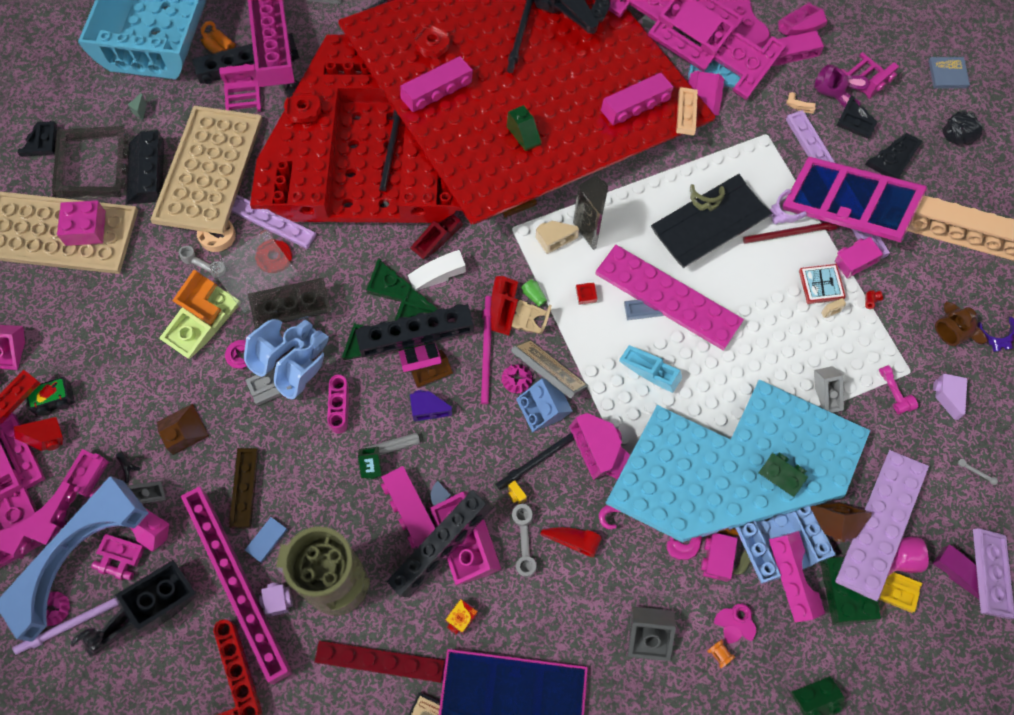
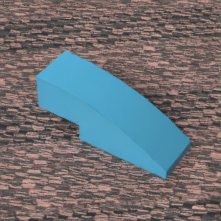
[619,345,682,393]

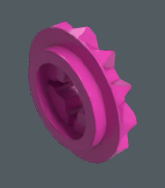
[225,340,247,370]
[502,363,532,393]
[46,592,70,626]

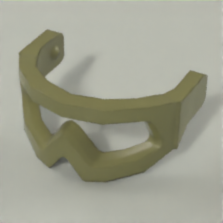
[690,184,725,211]

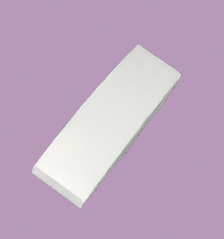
[408,250,466,291]

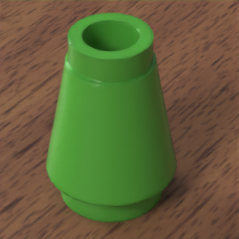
[521,279,547,307]

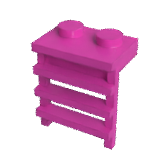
[841,52,899,99]
[219,64,261,112]
[61,449,109,498]

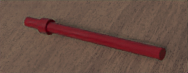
[743,222,844,244]

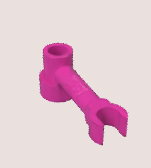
[879,365,918,415]

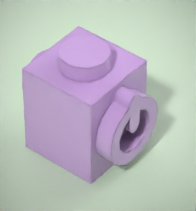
[259,583,293,617]

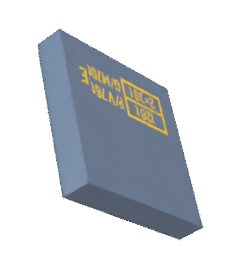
[928,57,970,88]

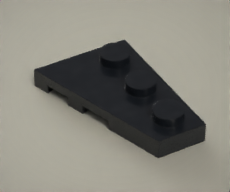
[865,133,922,179]

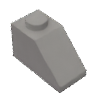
[814,366,844,413]

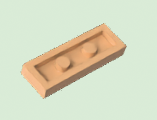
[676,87,698,135]

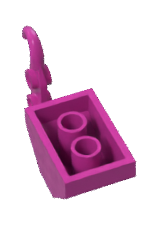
[569,413,630,529]

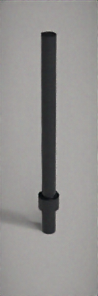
[507,0,533,73]
[379,110,402,191]
[495,433,575,490]

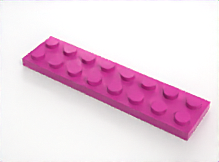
[595,244,744,351]

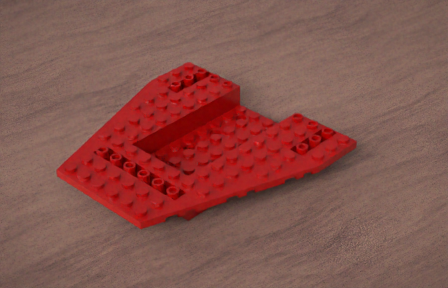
[250,34,462,223]

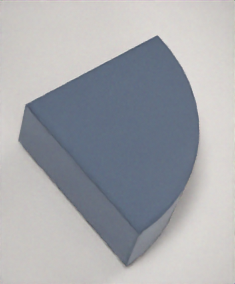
[431,481,451,506]

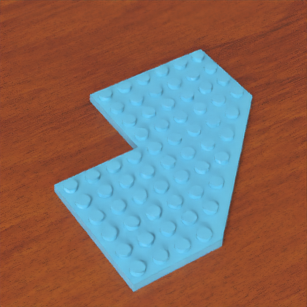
[606,380,870,542]

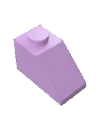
[933,374,967,420]

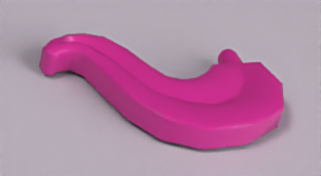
[666,535,709,560]

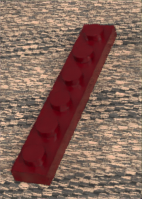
[314,641,445,683]

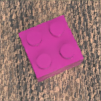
[57,200,106,246]

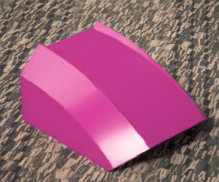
[778,2,827,35]
[688,70,724,115]

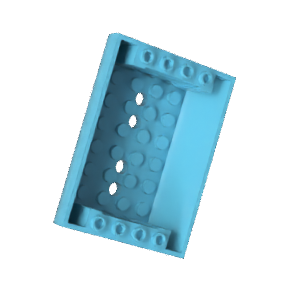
[78,0,207,79]

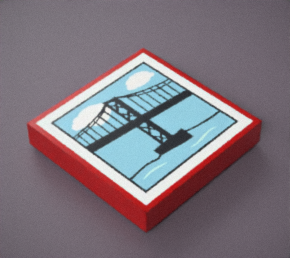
[799,264,846,304]

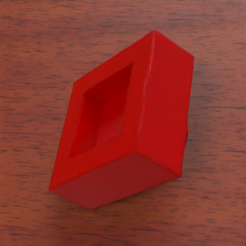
[575,282,598,305]

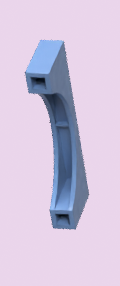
[0,476,149,642]

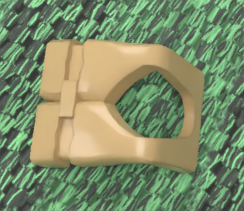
[511,300,552,334]

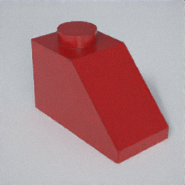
[14,417,63,451]

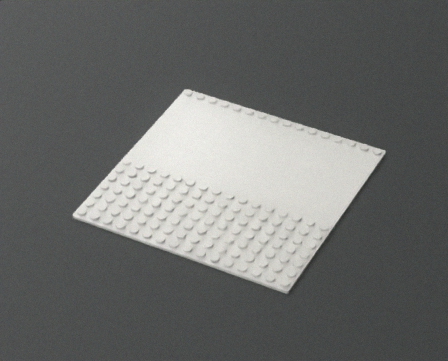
[512,135,910,455]

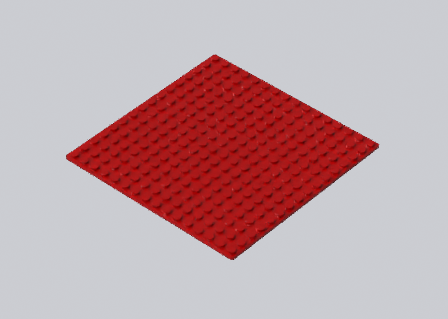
[338,0,715,225]

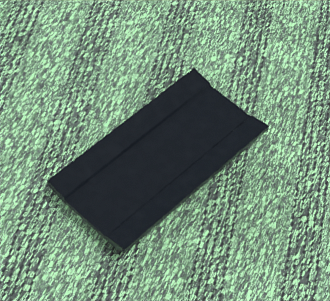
[651,173,773,268]

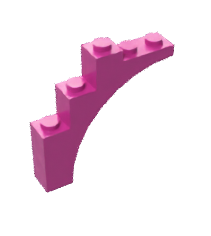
[0,481,77,559]

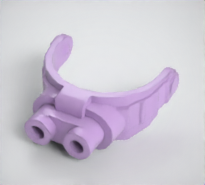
[769,189,807,225]

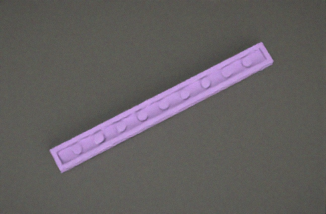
[786,110,890,259]

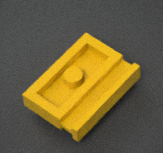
[878,572,922,613]

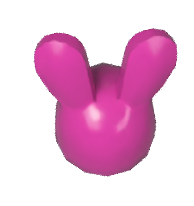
[887,537,929,576]

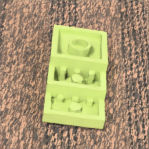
[159,286,242,359]

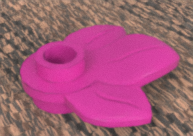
[714,604,756,644]

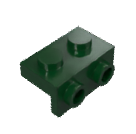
[758,452,808,497]
[792,676,845,715]

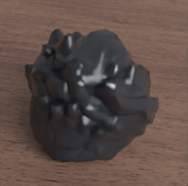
[942,110,982,146]

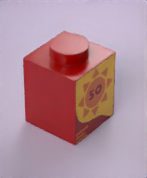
[445,599,478,635]

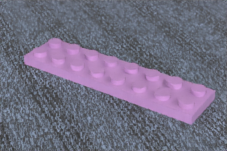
[835,450,929,601]

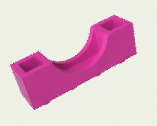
[90,485,169,552]
[769,531,825,623]

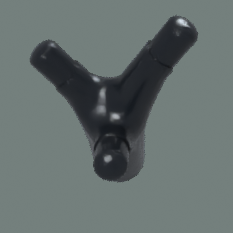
[116,451,140,483]

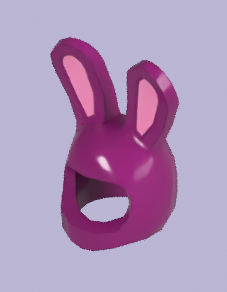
[814,64,869,108]

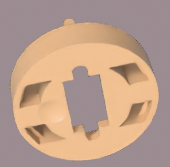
[197,220,236,252]

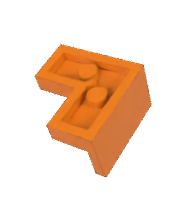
[172,270,221,325]

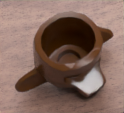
[935,301,988,346]

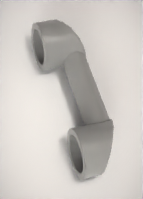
[179,246,226,278]

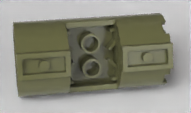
[276,527,370,616]

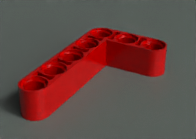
[213,619,262,715]

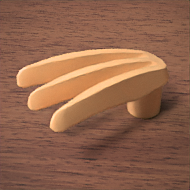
[786,93,816,113]

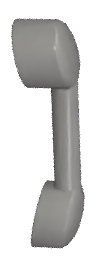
[512,504,537,578]

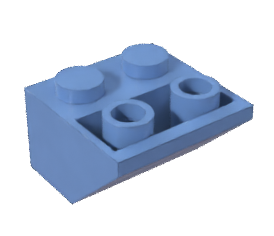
[516,378,573,432]

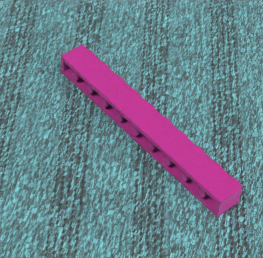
[181,486,293,685]

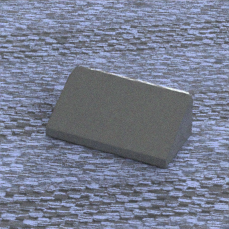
[128,481,166,504]

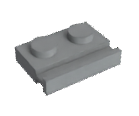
[245,367,292,406]

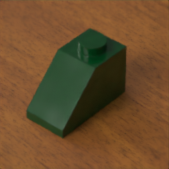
[506,105,541,151]

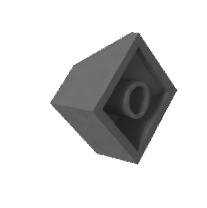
[628,606,676,661]

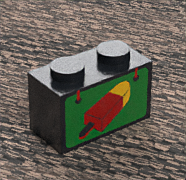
[26,377,75,416]

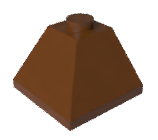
[157,403,209,455]
[811,502,872,542]

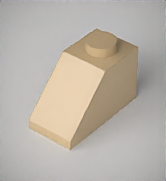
[536,221,579,254]

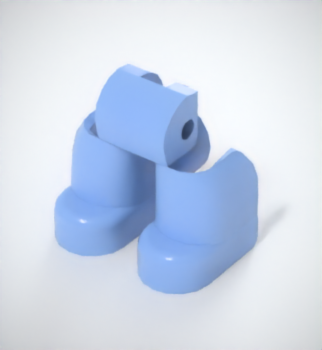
[244,319,329,399]

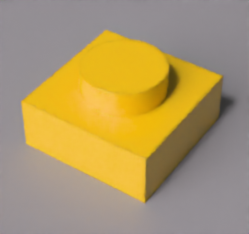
[507,481,527,504]

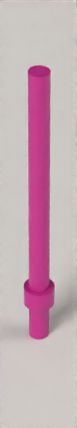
[481,296,492,404]

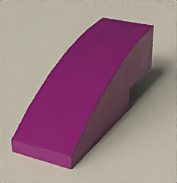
[933,544,980,600]

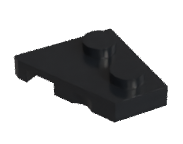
[836,95,877,139]
[17,121,57,157]

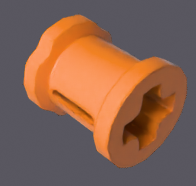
[707,639,735,668]

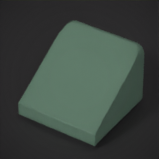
[128,93,147,120]

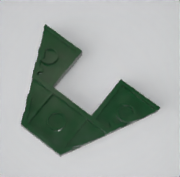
[342,258,438,360]

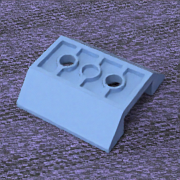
[736,506,835,584]

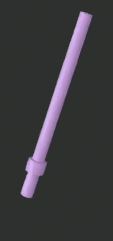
[13,598,119,655]

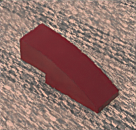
[410,214,463,260]

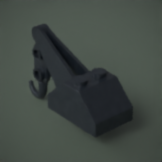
[533,0,623,34]
[71,560,196,657]

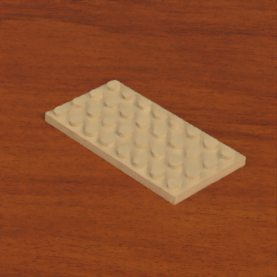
[150,106,262,234]
[0,192,138,274]

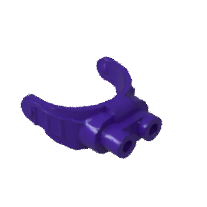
[977,317,1014,352]

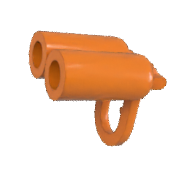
[200,21,236,54]

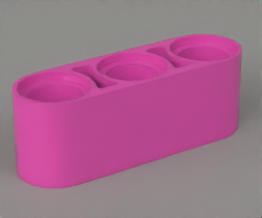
[327,375,349,434]

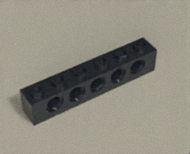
[192,33,300,85]
[355,304,474,358]
[387,489,494,598]

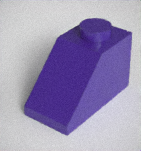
[410,390,453,422]

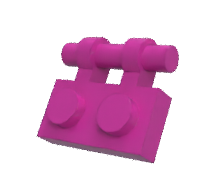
[91,534,145,581]

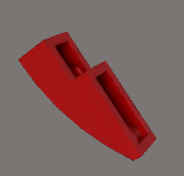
[490,276,518,336]

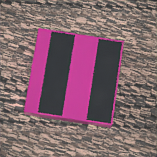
[398,343,441,372]

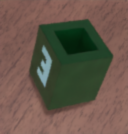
[358,446,382,480]

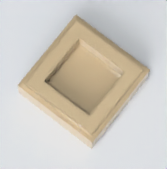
[821,298,846,318]

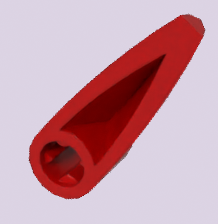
[540,527,602,557]

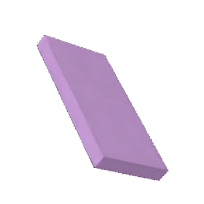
[973,528,1014,619]

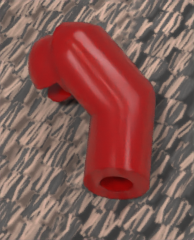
[865,290,883,309]

